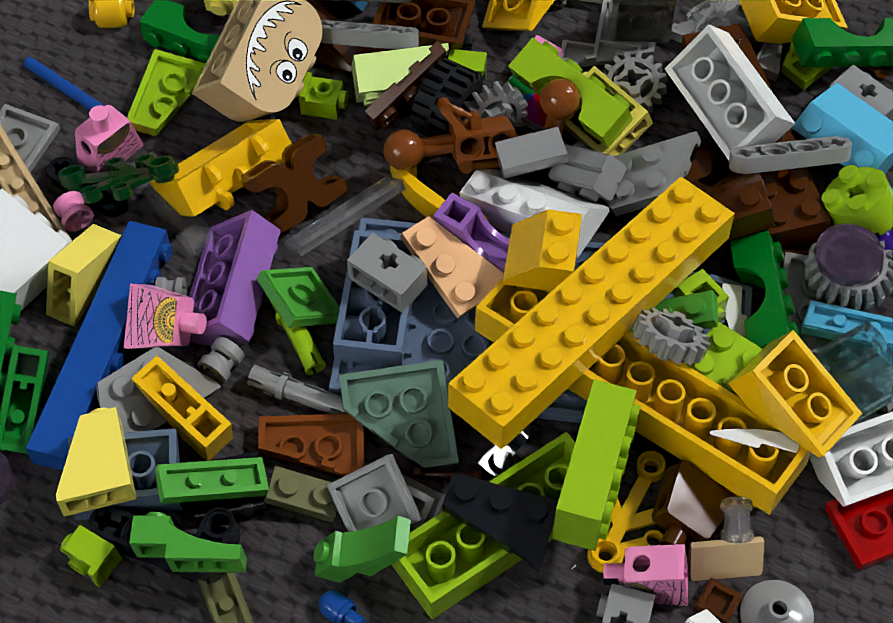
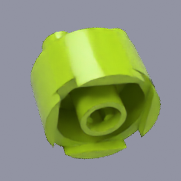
[822,165,893,236]

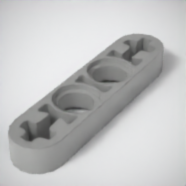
[320,20,419,50]
[729,136,852,174]

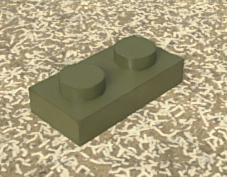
[264,466,337,522]

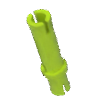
[265,293,326,375]

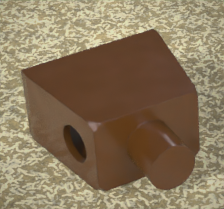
[652,460,738,546]

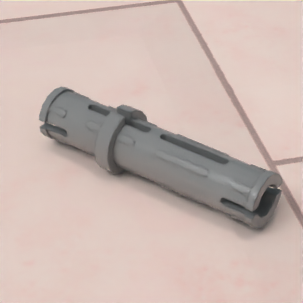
[247,364,347,414]

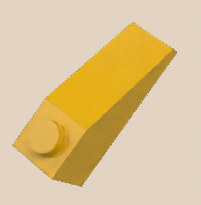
[131,355,233,461]

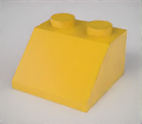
[502,209,582,291]

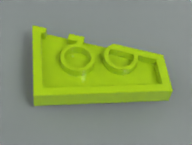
[127,49,206,136]

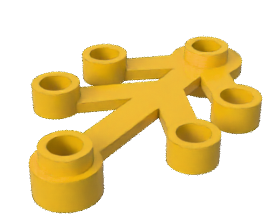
[587,451,666,573]

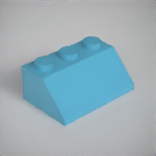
[791,83,893,174]

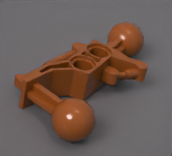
[383,78,580,174]

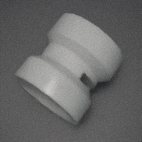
[197,336,245,384]

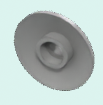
[740,580,814,623]

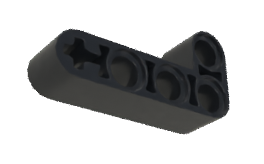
[88,506,241,584]

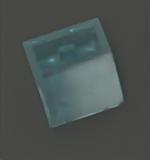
[813,321,893,423]

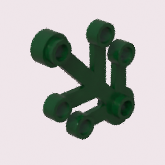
[58,154,179,204]

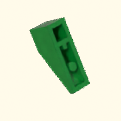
[0,345,51,454]

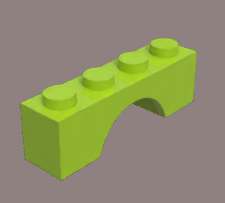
[508,37,633,148]

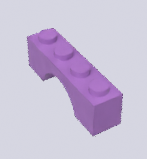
[433,193,510,273]

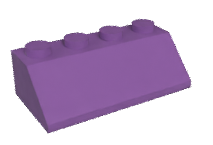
[189,210,281,346]

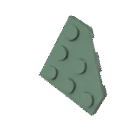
[339,360,459,470]

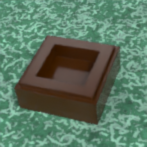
[693,577,743,623]

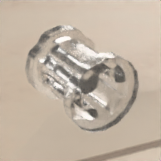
[720,497,754,543]

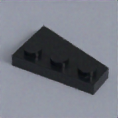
[442,472,558,572]

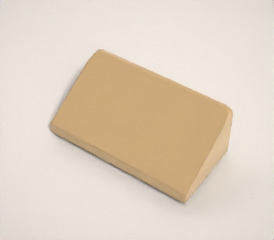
[687,536,764,581]

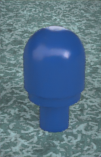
[318,590,366,623]

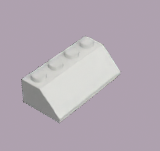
[665,24,795,160]
[459,169,610,259]
[809,412,893,507]

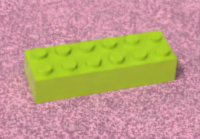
[391,432,575,620]

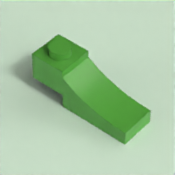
[129,512,247,573]
[313,516,411,583]

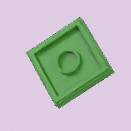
[256,267,340,328]

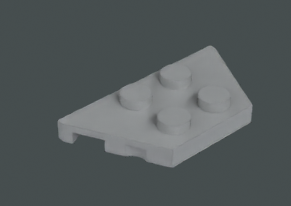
[603,131,701,216]
[96,346,221,433]

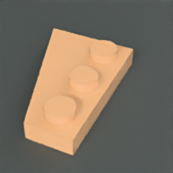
[400,216,504,319]

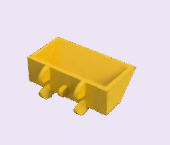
[149,119,291,217]

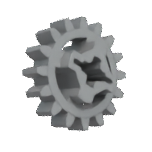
[604,51,667,113]
[461,81,528,140]
[632,307,710,365]

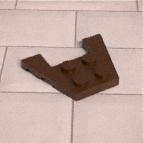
[365,41,446,131]

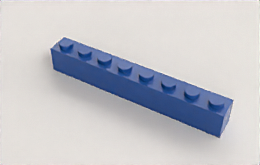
[26,221,173,471]

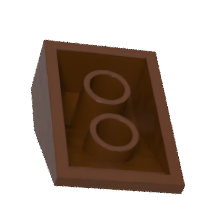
[372,0,476,53]

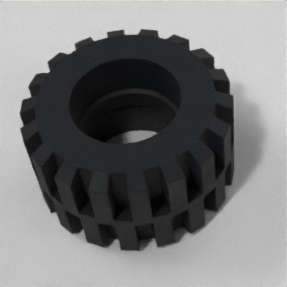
[411,58,483,137]

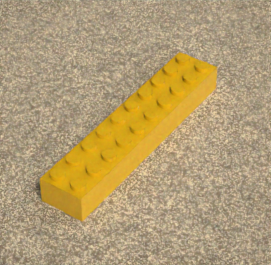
[448,177,735,450]
[475,278,811,515]

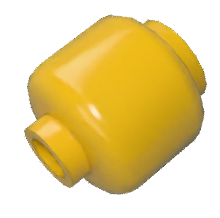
[88,0,135,28]

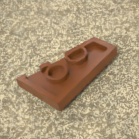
[258,414,365,477]

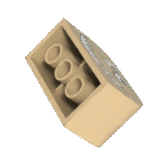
[191,0,322,122]

